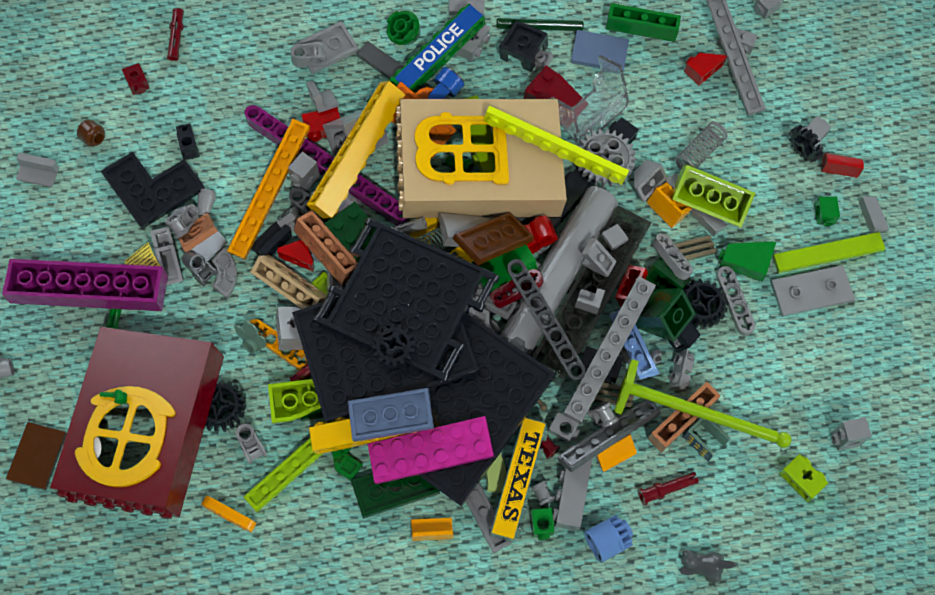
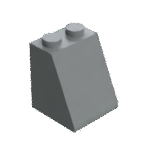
[323,109,389,158]

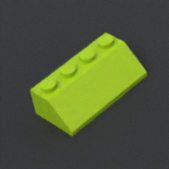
[672,165,756,228]

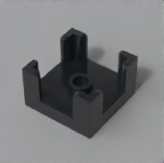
[499,20,548,72]

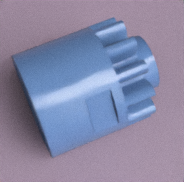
[584,515,633,563]

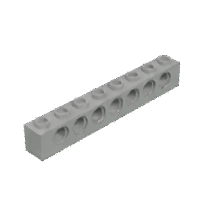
[563,276,656,425]

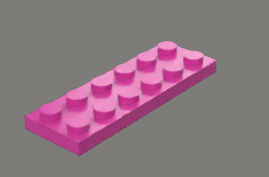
[367,416,494,484]

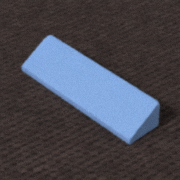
[610,310,660,379]

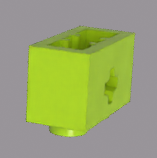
[779,454,829,503]

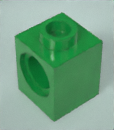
[814,196,840,226]
[530,508,555,541]

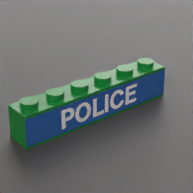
[394,4,486,93]

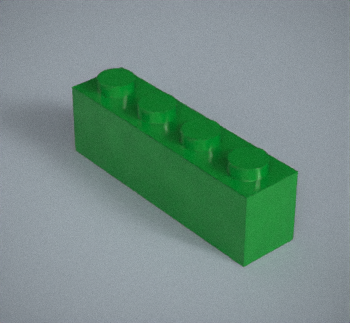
[606,3,681,42]

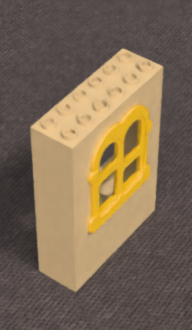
[395,99,567,218]

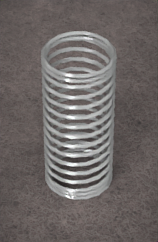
[675,121,728,169]

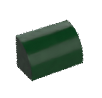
[645,257,691,289]

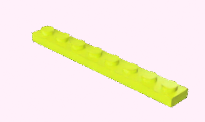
[483,105,629,185]

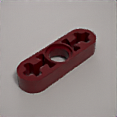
[490,269,544,308]

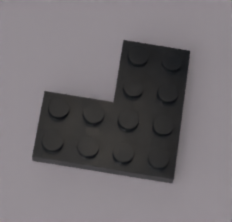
[101,152,205,229]

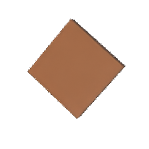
[178,213,218,253]

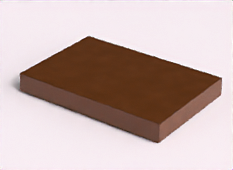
[6,422,67,490]

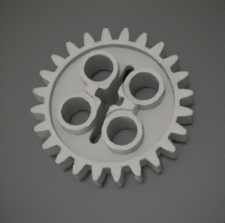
[577,129,636,187]

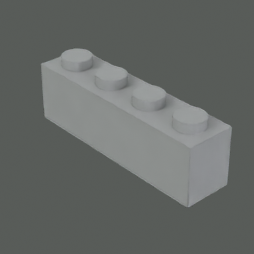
[553,445,592,532]

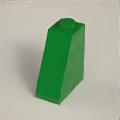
[718,241,776,282]

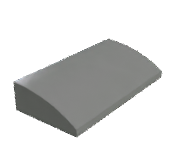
[438,213,494,247]

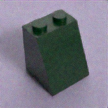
[636,288,696,342]

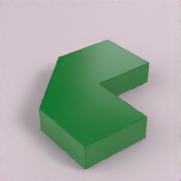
[332,447,363,481]

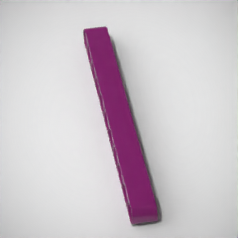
[245,105,409,226]

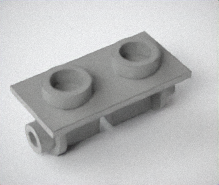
[669,349,695,392]

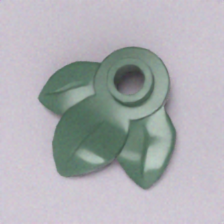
[234,322,267,353]

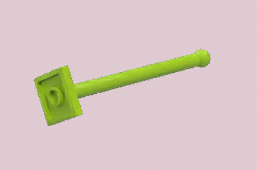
[614,359,792,448]

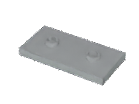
[770,265,855,317]

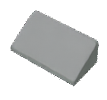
[859,196,889,234]

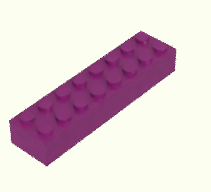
[2,259,168,311]

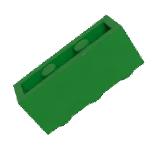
[478,245,537,293]

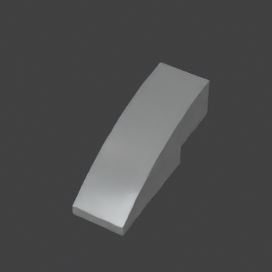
[150,226,183,286]

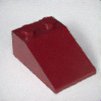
[523,65,588,130]

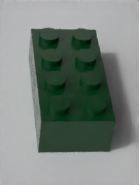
[324,201,376,262]

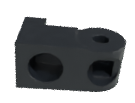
[176,123,200,160]

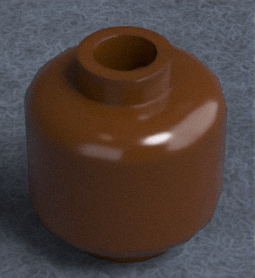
[77,119,105,147]

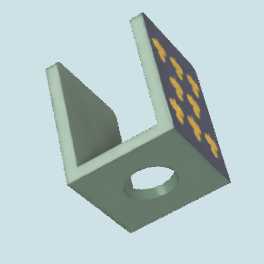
[683,418,731,462]

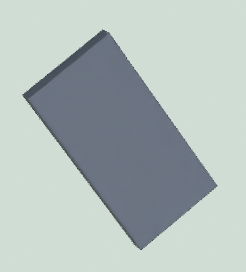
[348,388,434,442]

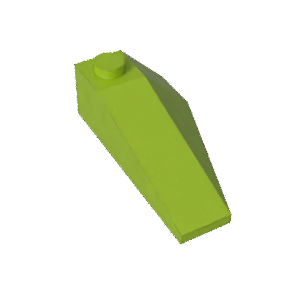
[268,379,321,424]

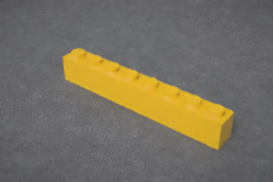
[306,81,405,218]

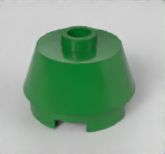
[386,10,421,45]

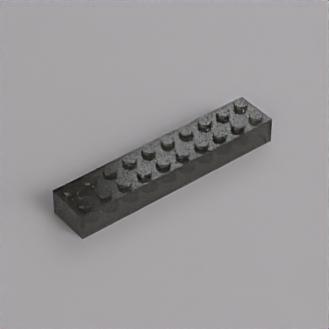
[532,206,652,387]

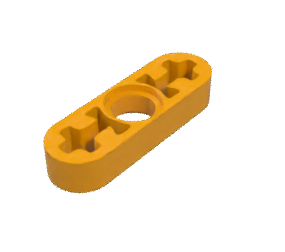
[201,495,257,533]

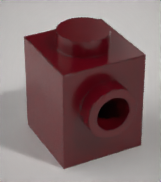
[122,63,150,95]

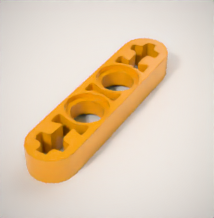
[249,319,307,370]

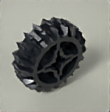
[683,278,728,329]
[205,379,247,433]

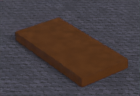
[453,212,534,265]

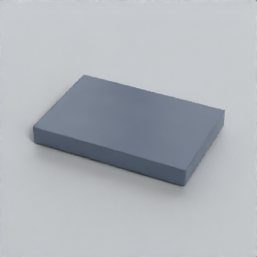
[571,30,629,73]

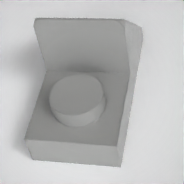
[582,238,617,277]

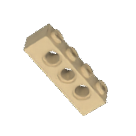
[250,255,327,309]

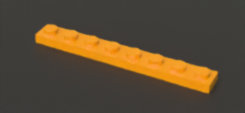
[227,119,310,260]

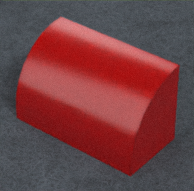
[821,153,864,178]
[615,265,648,307]

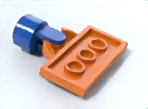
[391,67,464,158]

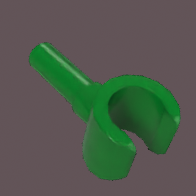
[99,389,127,404]

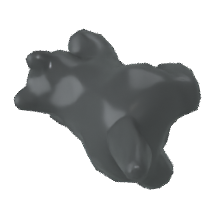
[680,550,736,583]

